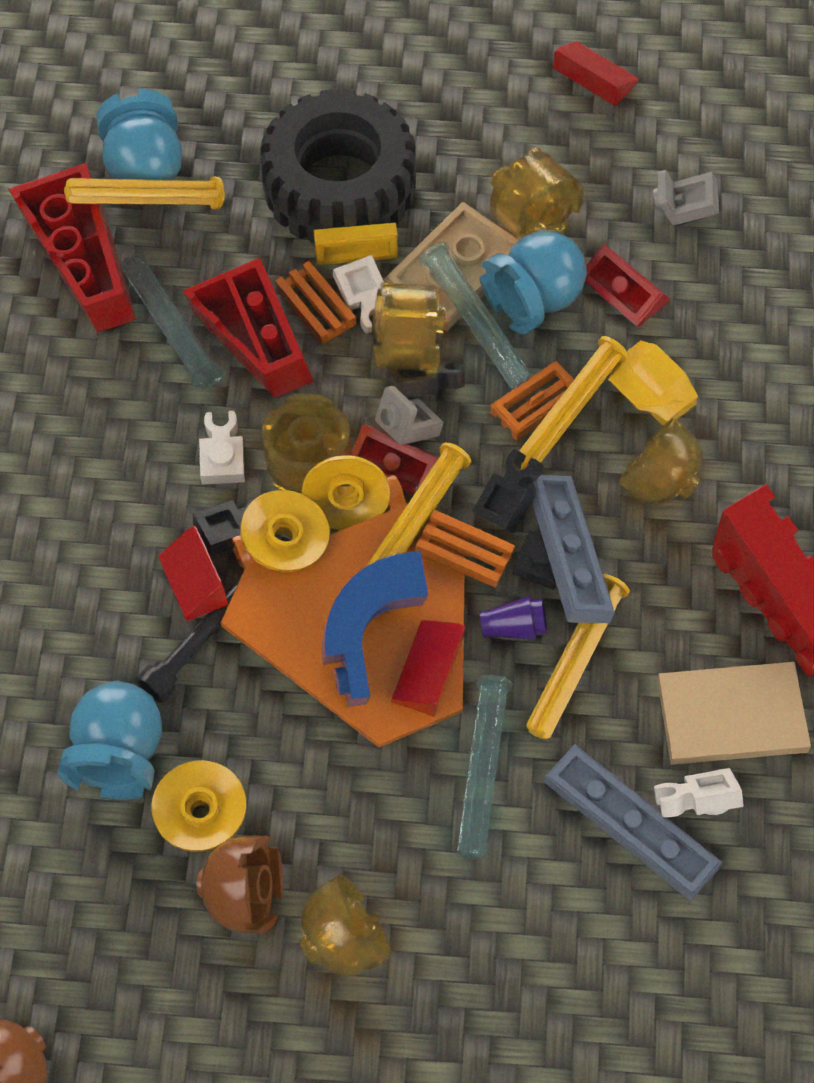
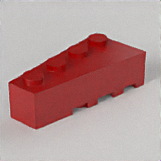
[8,163,137,333]
[711,484,814,676]

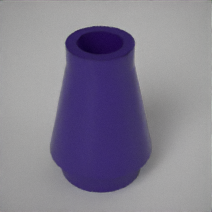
[480,595,547,640]

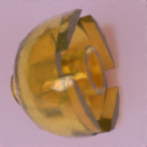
[618,418,703,505]
[299,874,391,976]

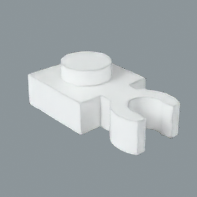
[333,255,393,334]
[199,411,245,485]
[654,768,744,817]

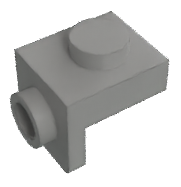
[653,170,719,226]
[374,386,444,445]

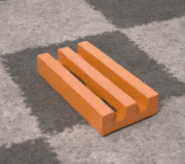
[275,261,356,345]
[490,361,574,441]
[415,509,515,588]

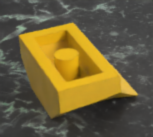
[608,340,698,428]

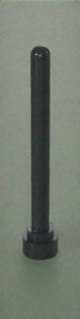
[135,536,290,703]

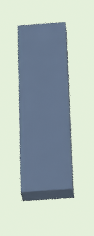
[527,475,615,623]
[544,744,722,902]

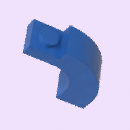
[322,551,428,707]

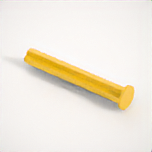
[64,177,225,209]
[519,336,628,470]
[367,442,471,566]
[526,574,630,740]

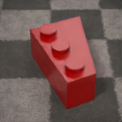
[183,257,314,398]

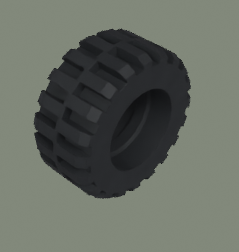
[260,89,416,244]

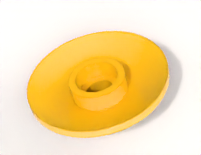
[302,456,390,530]
[240,490,330,572]
[151,760,247,852]

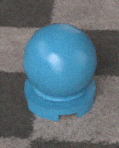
[96,89,182,180]
[479,230,587,334]
[57,680,162,800]

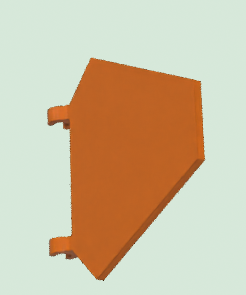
[221,475,465,748]

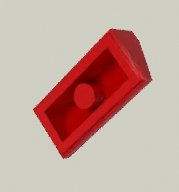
[553,41,639,107]
[585,244,671,327]
[349,424,439,495]
[158,526,228,621]
[391,620,466,717]

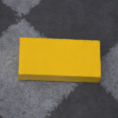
[314,223,398,265]

